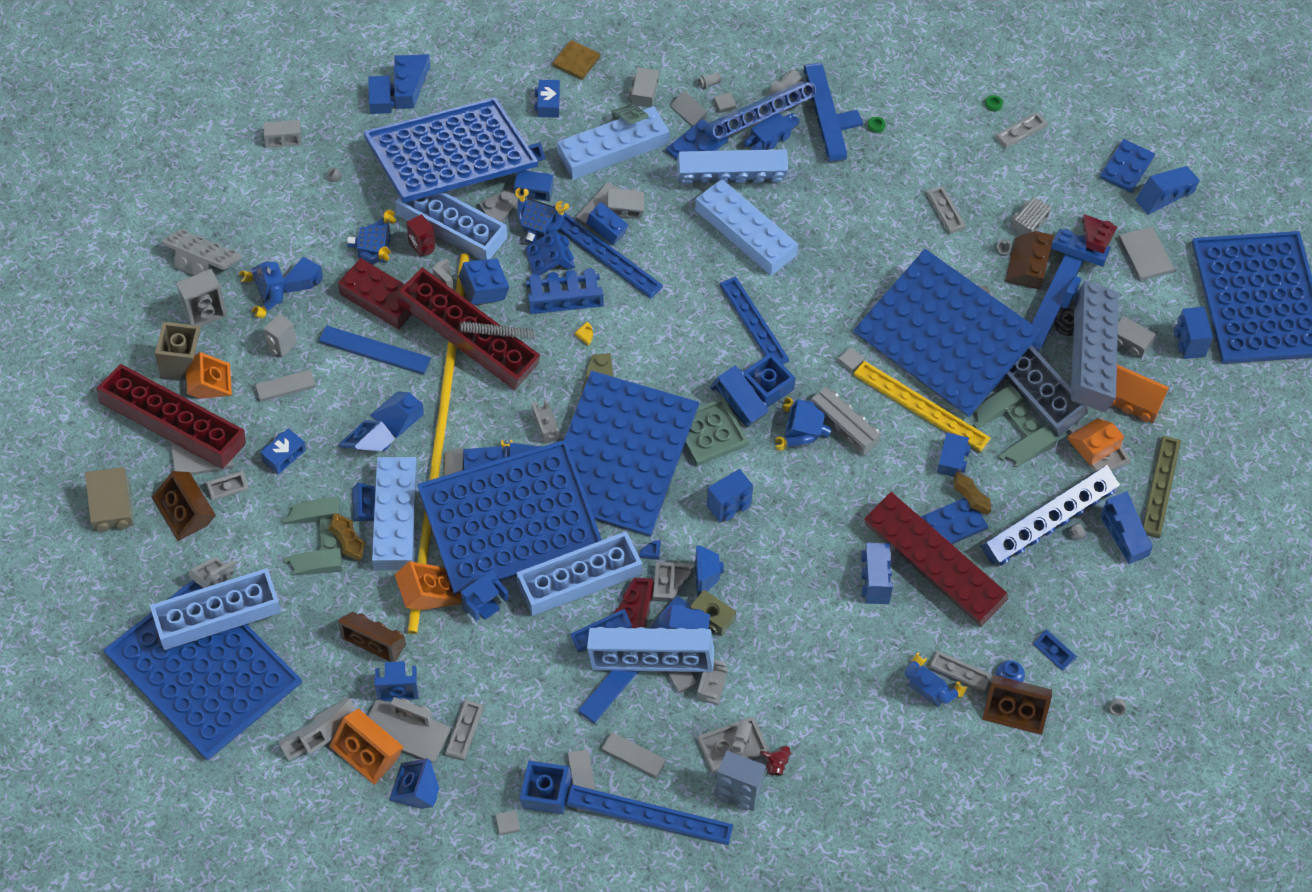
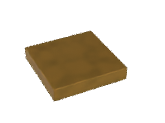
[553,40,601,80]

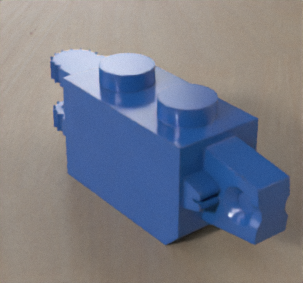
[743,113,799,150]

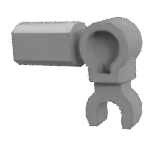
[730,721,752,756]

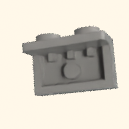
[432,259,453,289]
[188,557,236,588]

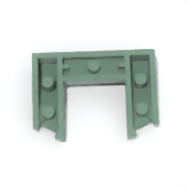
[973,384,1057,468]
[283,497,342,576]

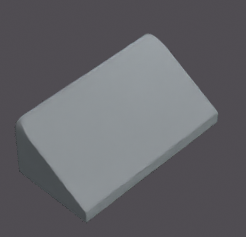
[670,91,707,127]
[444,448,464,476]
[205,471,249,501]

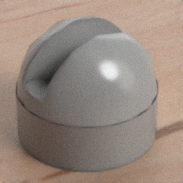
[327,167,341,182]
[997,239,1012,254]
[1069,523,1085,540]
[1110,698,1126,716]

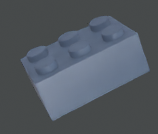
[715,751,766,811]

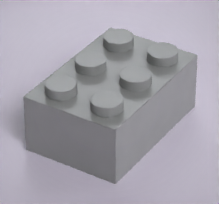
[176,269,227,326]

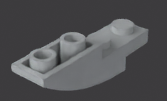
[279,697,356,761]

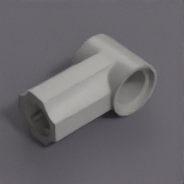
[769,69,802,98]

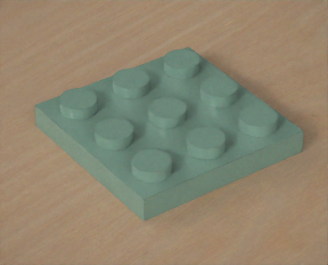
[685,397,749,466]

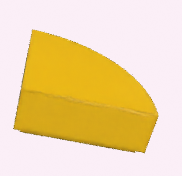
[575,322,593,346]

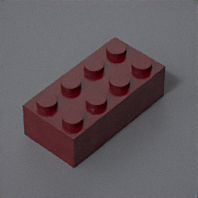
[338,258,412,329]

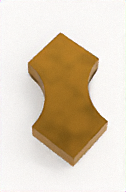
[953,472,991,515]
[328,513,366,561]

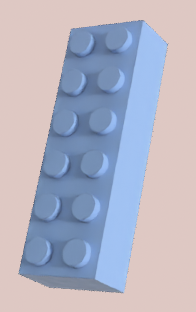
[557,106,669,180]
[677,149,788,184]
[695,179,798,276]
[395,192,507,260]
[372,457,418,571]
[517,531,642,616]
[150,568,281,650]
[587,627,715,672]

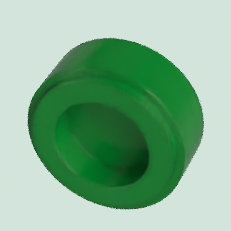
[985,95,1003,112]
[868,117,886,133]

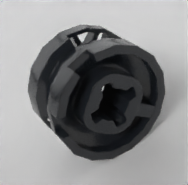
[1055,308,1074,336]

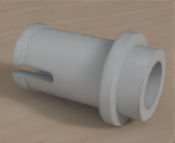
[698,72,721,89]

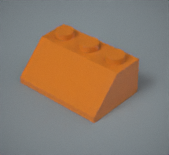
[1111,364,1169,423]
[329,708,404,785]

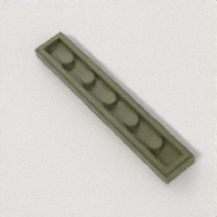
[1143,436,1181,538]

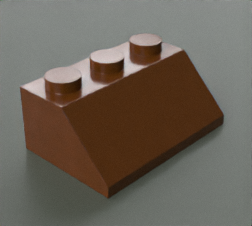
[1005,231,1054,290]
[152,471,216,541]
[338,611,406,662]
[982,675,1052,735]

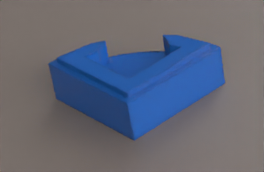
[640,540,661,560]

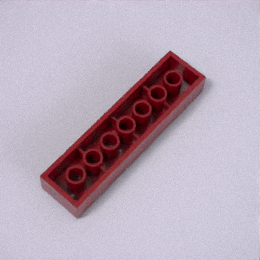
[397,267,540,390]
[96,364,246,469]
[864,492,1008,627]

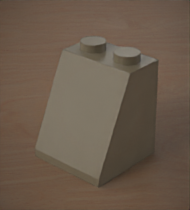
[155,322,201,380]
[85,467,134,532]

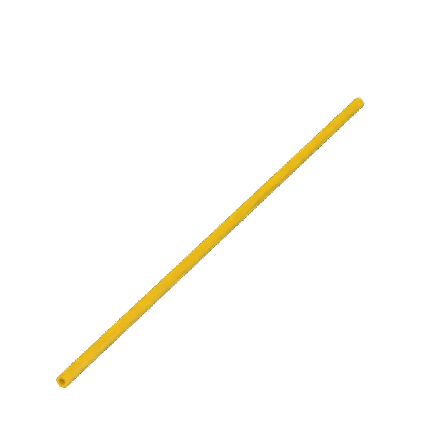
[407,253,470,634]

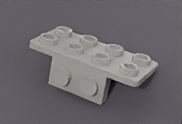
[162,229,242,275]
[368,697,450,763]

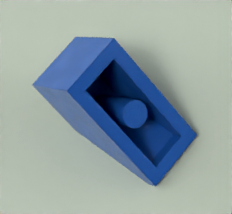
[284,257,323,293]

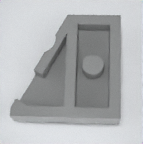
[479,189,518,223]
[653,562,694,602]

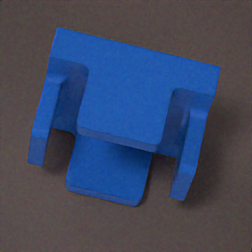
[461,570,509,621]
[375,661,419,701]

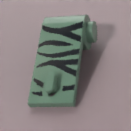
[611,103,649,125]

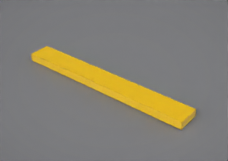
[853,361,991,453]

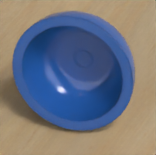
[996,660,1025,682]

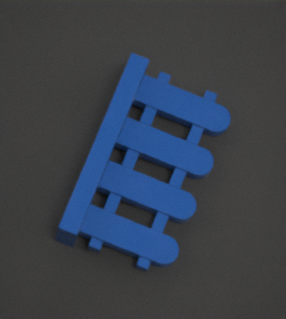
[526,268,604,314]

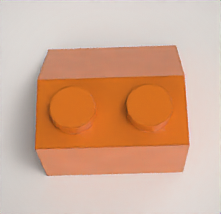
[186,352,232,399]
[1067,418,1125,466]

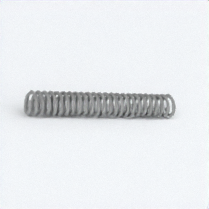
[461,321,535,340]

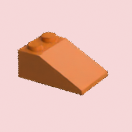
[395,561,462,610]

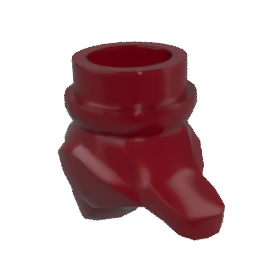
[760,746,792,776]

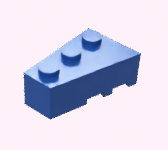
[394,54,431,109]
[709,365,769,427]

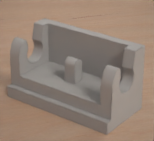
[264,120,302,148]
[532,400,562,443]
[697,659,728,705]

